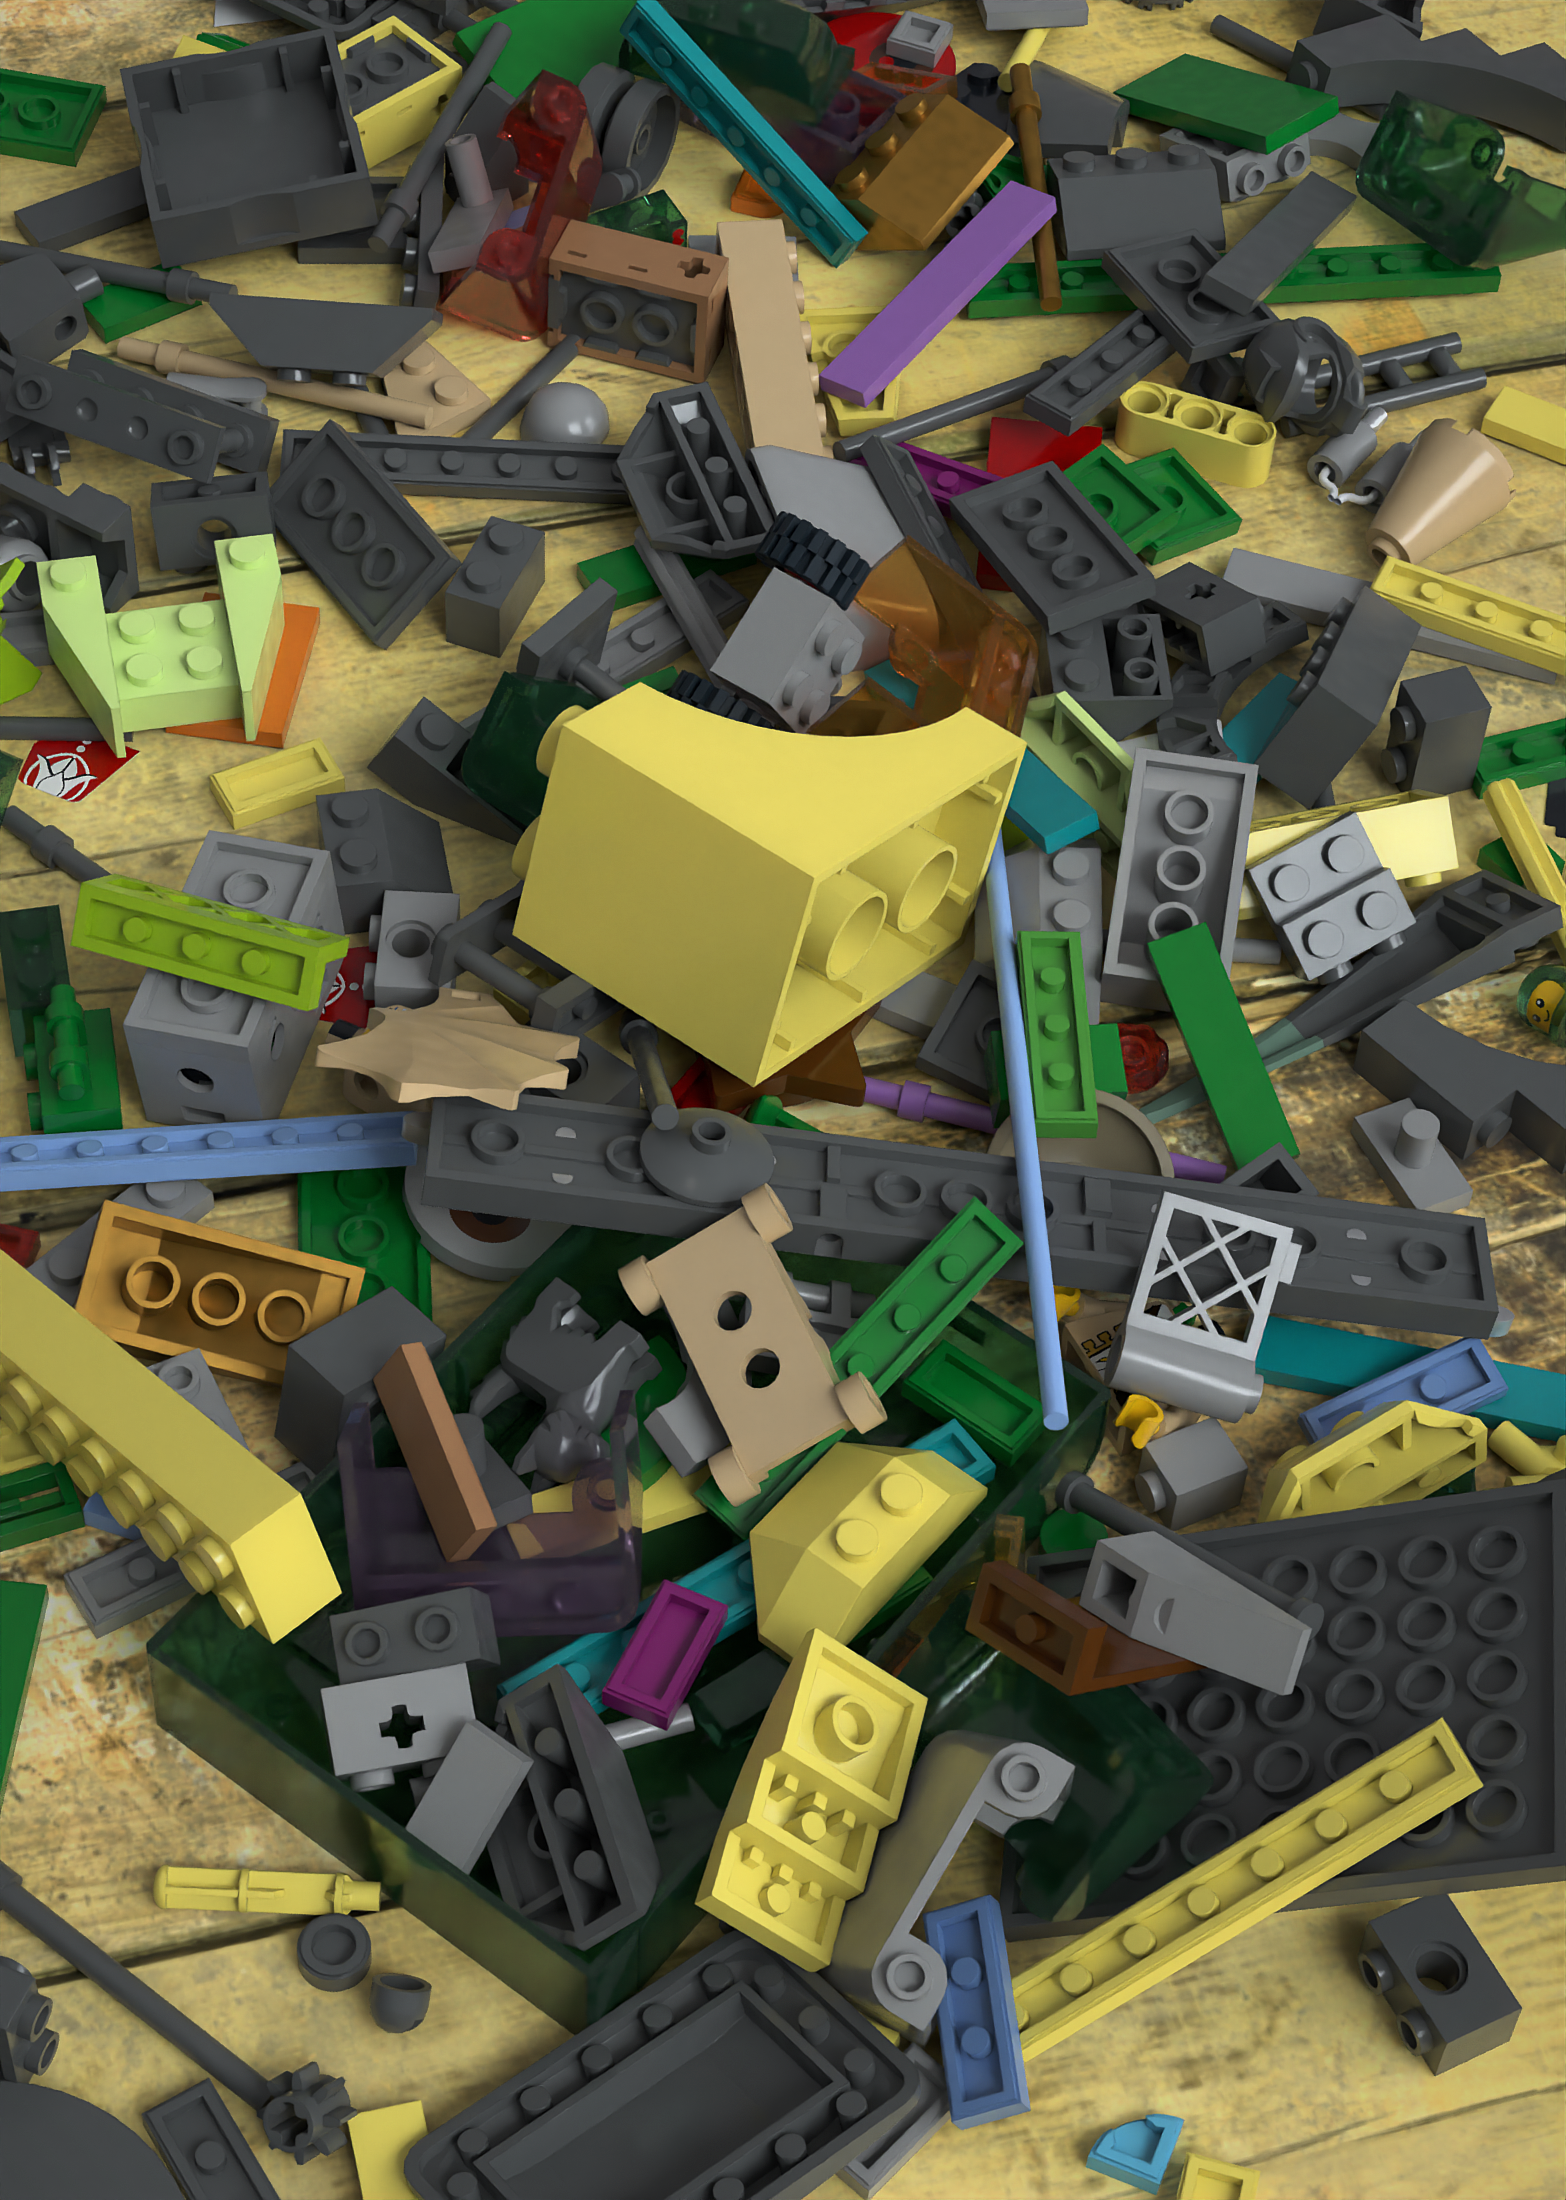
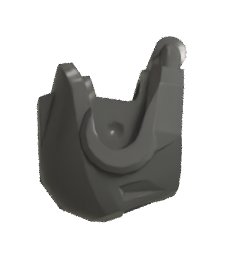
[1242,316,1368,438]

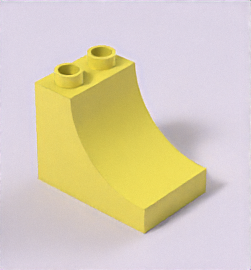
[512,682,1028,1087]

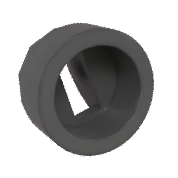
[369,1973,432,2033]

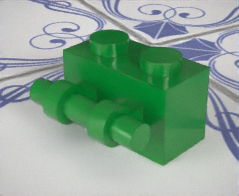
[23,984,123,1134]

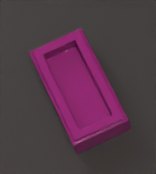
[602,1579,728,1731]

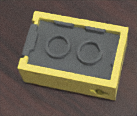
[337,15,462,169]

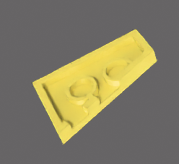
[799,305,900,436]

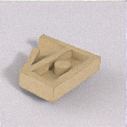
[380,340,491,437]

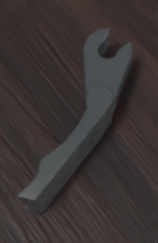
[7,421,71,487]

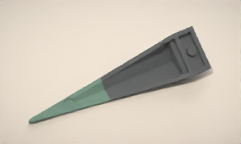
[1139,869,1563,1124]

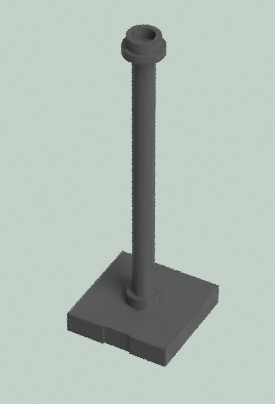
[505,577,626,728]

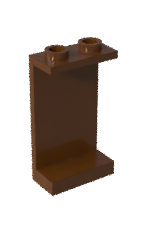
[965,1560,1208,1696]

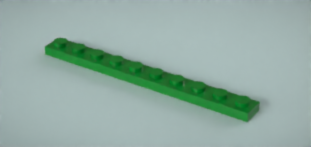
[965,240,1502,319]

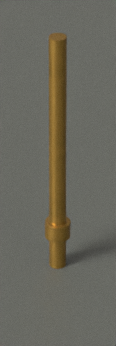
[1008,63,1062,312]

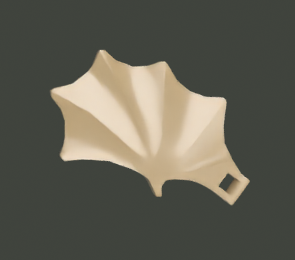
[315,987,580,1110]

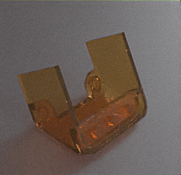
[806,535,1039,738]

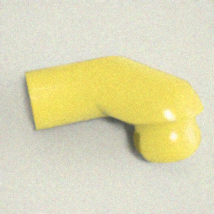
[1487,1421,1566,1475]

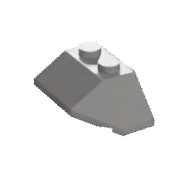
[974,838,1103,1025]

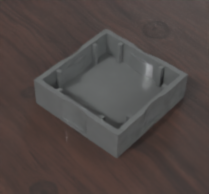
[120,26,379,269]

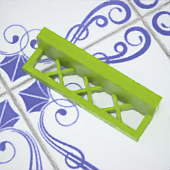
[70,873,350,1011]

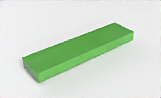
[1015,931,1098,1138]

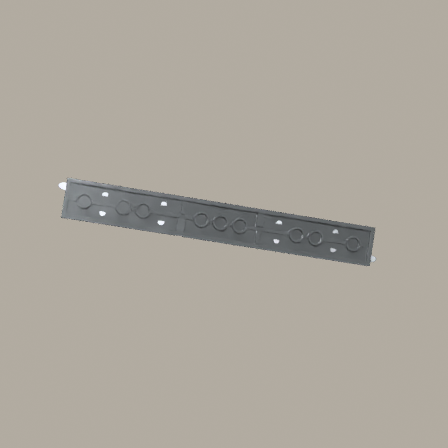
[401,1094,1515,1340]

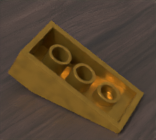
[73,1200,366,1388]

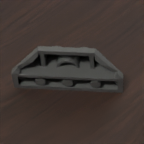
[209,293,443,387]
[616,381,774,560]
[486,1663,664,1951]

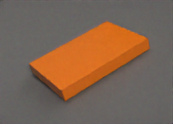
[165,592,320,749]

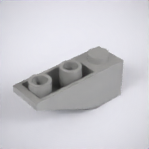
[1078,1531,1312,1696]

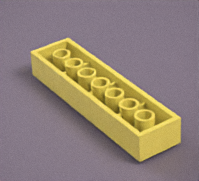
[0,1249,342,1644]

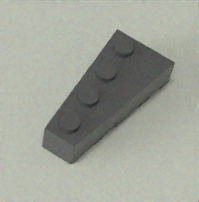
[1253,585,1422,809]

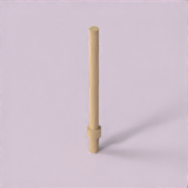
[117,336,434,428]

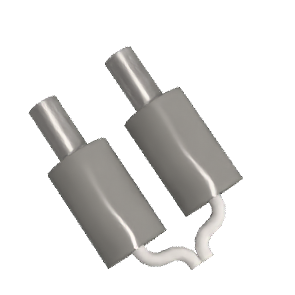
[1307,407,1423,514]

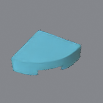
[1086,2114,1184,2195]

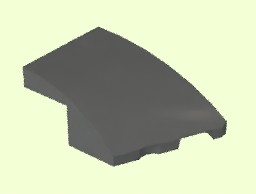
[1006,60,1130,158]

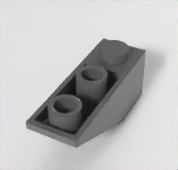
[367,697,546,846]

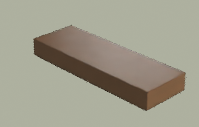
[373,1342,497,1563]

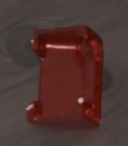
[438,69,603,342]

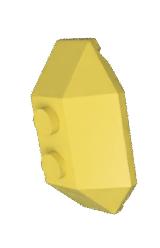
[1257,1400,1487,1523]
[749,1442,988,1663]

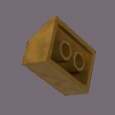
[829,93,1014,251]

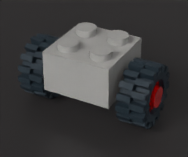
[667,511,872,734]

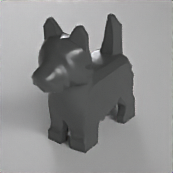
[469,1277,663,1495]

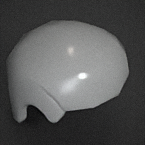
[520,382,610,444]

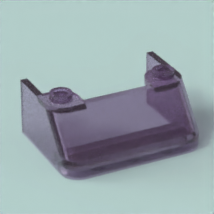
[337,1390,643,1637]

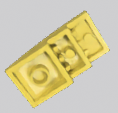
[694,1628,928,1972]

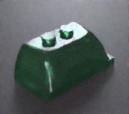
[619,0,855,128]

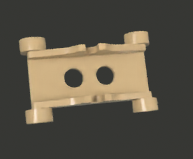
[618,1183,887,1507]

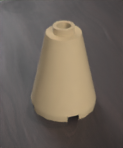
[1365,418,1516,568]

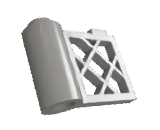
[1104,1190,1302,1424]

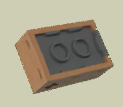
[547,219,729,383]

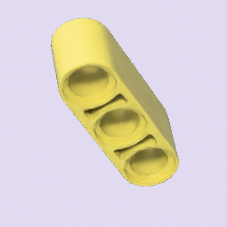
[1114,381,1277,488]

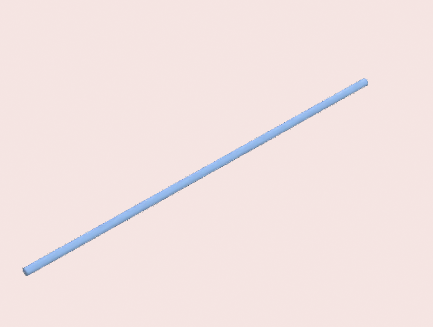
[963,665,1069,1430]

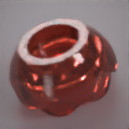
[1117,1023,1169,1094]

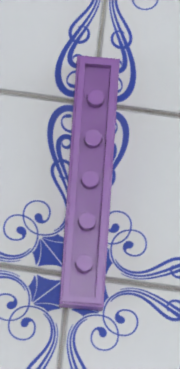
[819,181,1057,408]

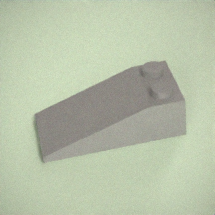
[1100,747,1259,1012]

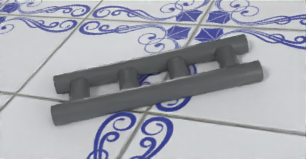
[1280,332,1487,438]

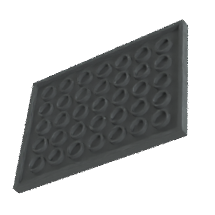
[999,1478,1566,1942]

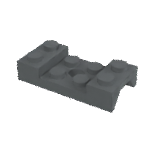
[0,462,139,614]

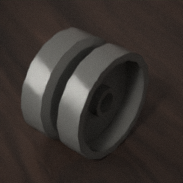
[560,62,680,200]

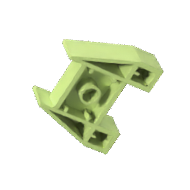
[36,534,285,758]

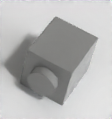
[1135,1417,1248,1531]

